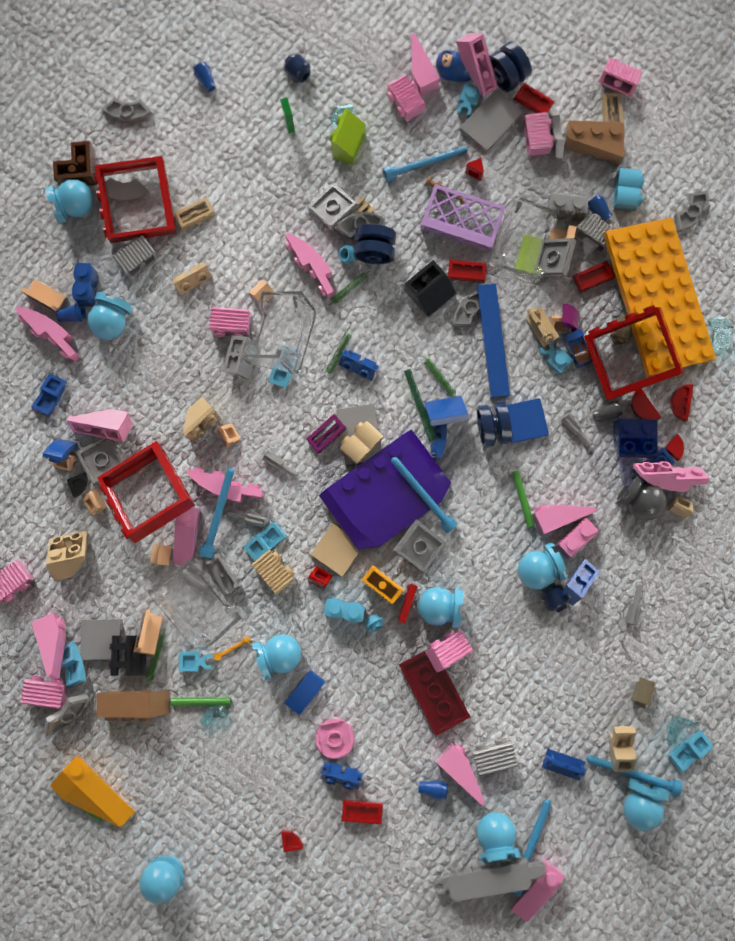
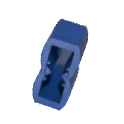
[72,263,98,307]

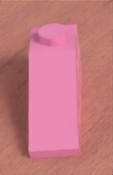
[411,33,440,96]
[456,33,498,96]
[67,410,133,442]
[532,504,597,535]
[173,508,201,567]
[32,613,66,680]
[436,743,485,805]
[510,858,565,922]

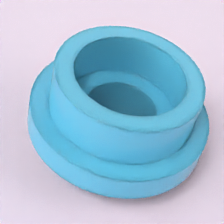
[338,245,355,264]
[365,614,384,632]

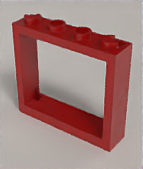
[93,156,177,244]
[584,305,685,401]
[97,441,195,543]

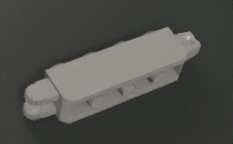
[434,856,546,901]

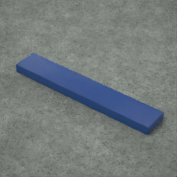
[477,283,510,398]

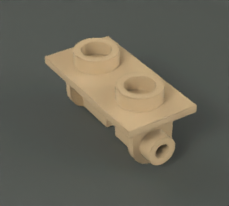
[172,263,212,296]
[525,307,560,347]

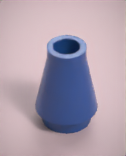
[193,62,216,92]
[588,193,612,222]
[56,303,86,322]
[418,781,448,801]

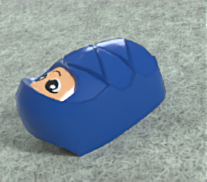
[436,51,472,82]

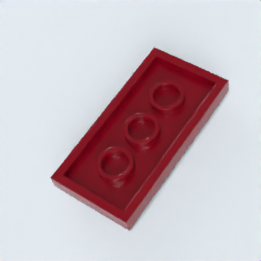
[398,648,471,736]

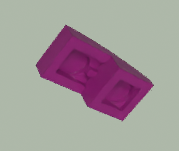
[562,304,580,332]

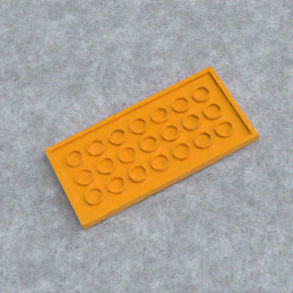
[603,217,716,377]

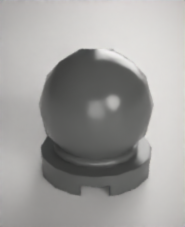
[615,472,667,520]

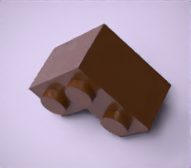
[53,141,97,186]

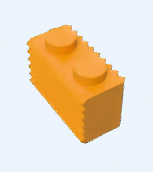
[362,566,404,604]

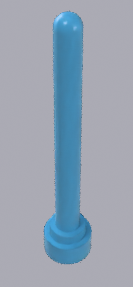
[383,147,468,183]
[391,457,458,533]
[198,468,234,558]
[586,755,683,797]
[511,799,551,897]

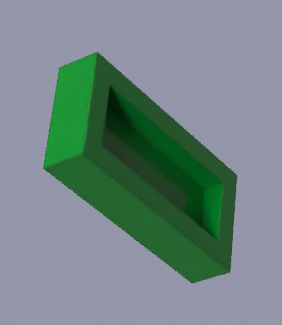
[280,97,295,133]

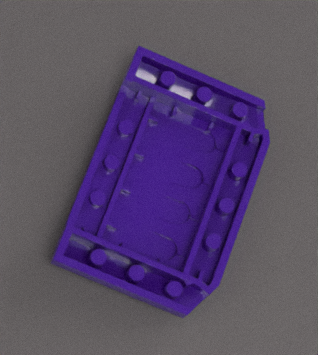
[319,429,451,551]

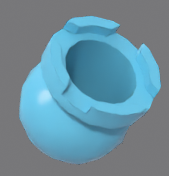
[45,180,94,223]
[87,292,133,341]
[517,543,568,590]
[417,587,463,628]
[252,634,302,681]
[623,778,670,832]
[476,812,521,863]
[139,855,184,904]

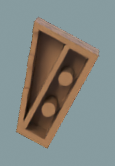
[564,121,624,167]
[97,690,170,722]

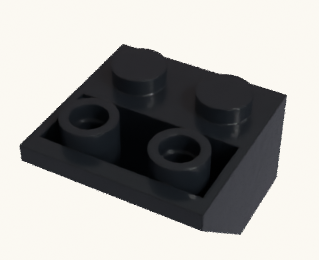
[404,260,457,318]

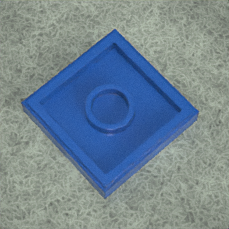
[424,396,469,426]
[507,398,549,444]

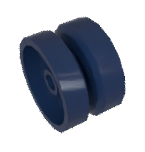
[489,41,532,92]
[353,224,396,264]
[476,402,512,448]

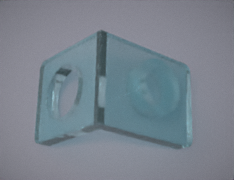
[708,318,734,351]
[667,715,700,744]

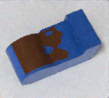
[563,329,593,369]

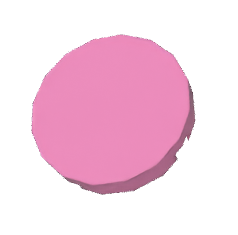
[315,718,354,759]

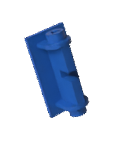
[339,350,379,381]
[542,748,586,781]
[320,762,363,790]

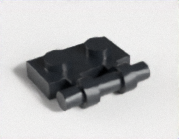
[109,635,146,676]

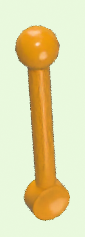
[214,636,251,661]

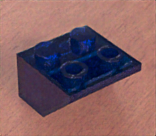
[613,418,658,458]

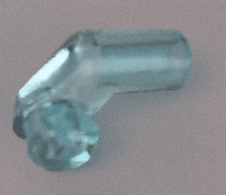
[330,103,354,123]
[199,705,228,727]

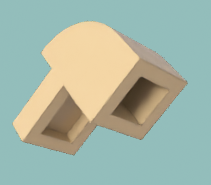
[609,726,637,772]

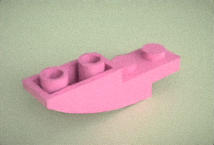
[284,233,335,300]
[15,306,80,362]
[633,461,710,492]
[187,467,264,504]

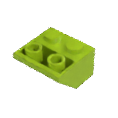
[330,108,366,165]

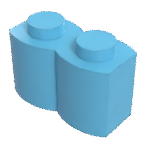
[613,168,645,211]
[324,598,365,623]

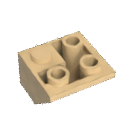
[183,397,220,442]
[46,531,88,581]

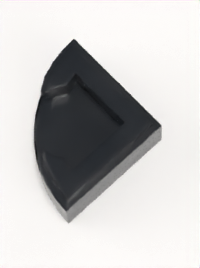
[67,472,88,498]

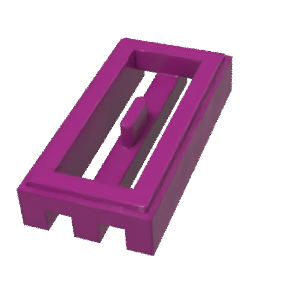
[306,414,347,454]

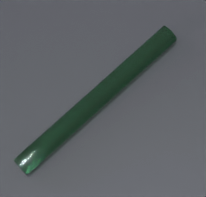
[404,369,436,442]

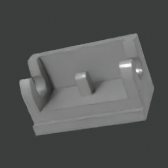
[222,335,258,379]
[205,553,242,597]

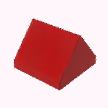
[465,158,484,181]
[308,566,332,590]

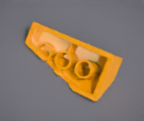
[50,755,135,828]

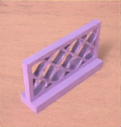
[421,184,506,252]

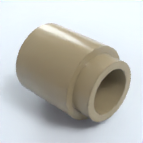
[610,315,632,345]
[631,677,656,708]

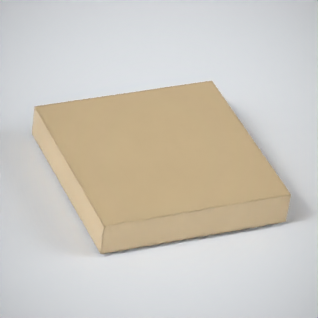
[311,523,361,577]

